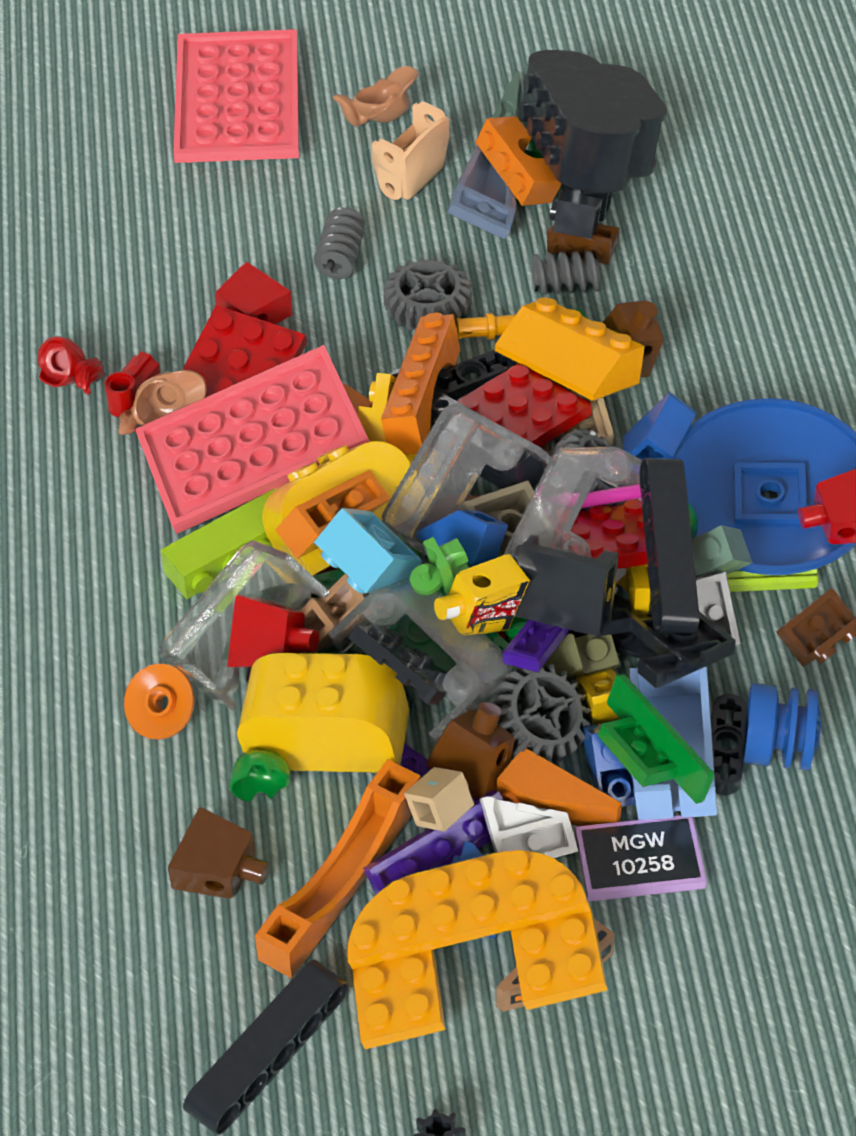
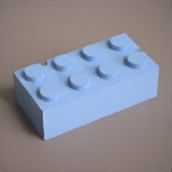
[630,666,717,820]

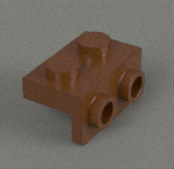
[547,223,620,265]
[776,588,856,667]

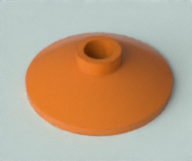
[124,664,195,740]

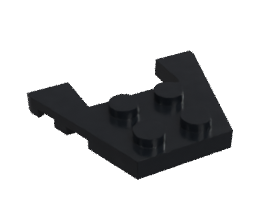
[596,608,736,688]
[348,624,481,708]

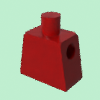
[215,262,293,324]
[798,469,856,544]
[227,595,319,668]

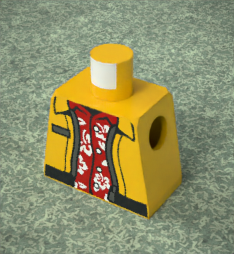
[434,554,530,636]

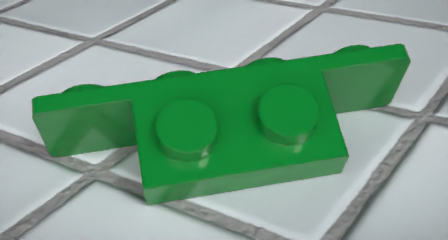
[598,674,714,804]

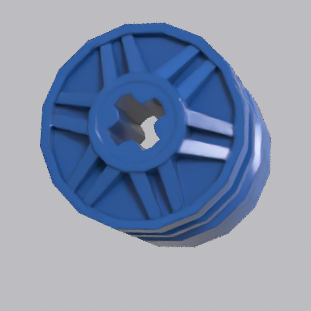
[743,683,822,771]

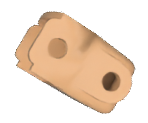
[372,101,449,200]

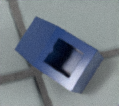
[623,392,696,471]
[416,510,508,568]
[582,722,636,807]

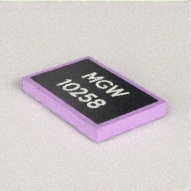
[575,815,707,902]

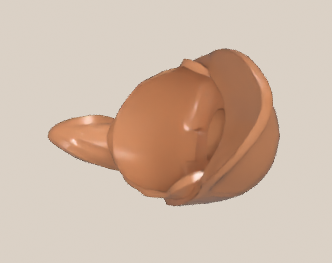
[333,66,419,126]
[118,370,206,435]

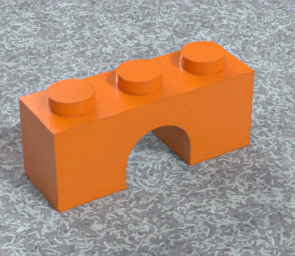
[475,116,562,206]

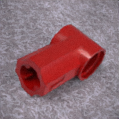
[104,351,160,417]

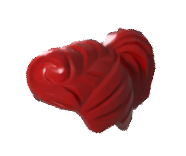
[38,336,106,395]

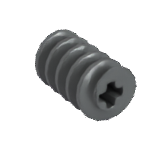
[314,207,366,280]
[531,251,600,295]

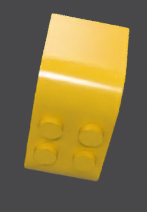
[262,441,432,580]
[237,653,410,773]

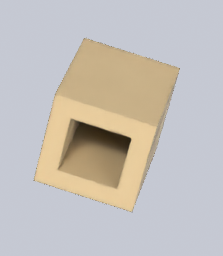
[404,767,474,832]

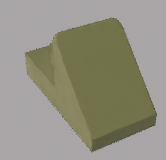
[543,633,620,681]

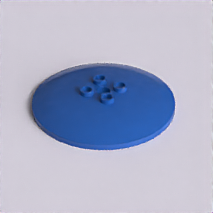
[672,398,856,575]

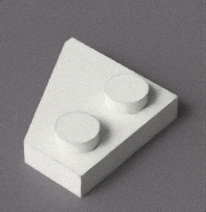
[480,797,578,858]

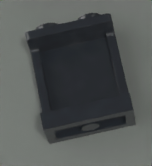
[514,534,619,637]

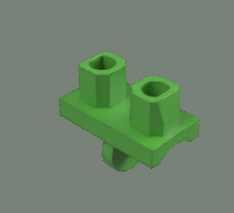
[410,537,469,596]

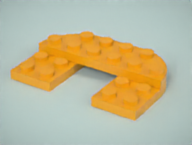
[347,850,608,1050]

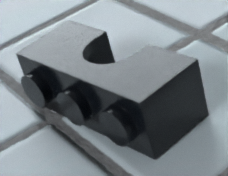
[550,186,613,239]

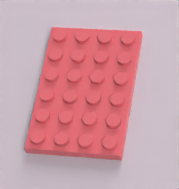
[173,29,299,163]
[135,345,370,534]

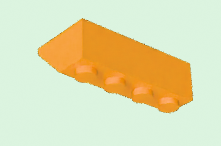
[495,297,645,401]

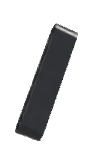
[639,458,699,633]
[183,960,349,1135]

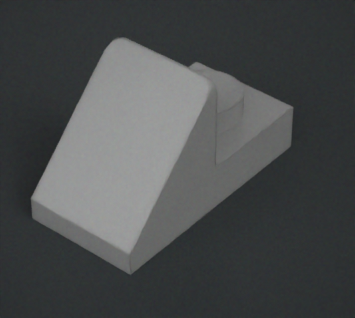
[696,571,741,645]

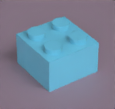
[314,508,422,595]

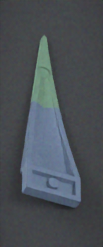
[447,71,520,239]

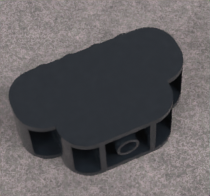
[518,50,667,193]

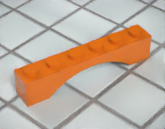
[381,313,460,455]
[255,759,421,979]

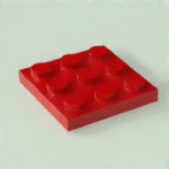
[182,305,308,398]
[457,363,592,448]
[546,500,647,569]

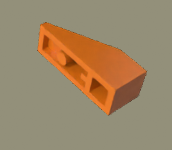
[275,470,391,559]
[497,749,622,826]

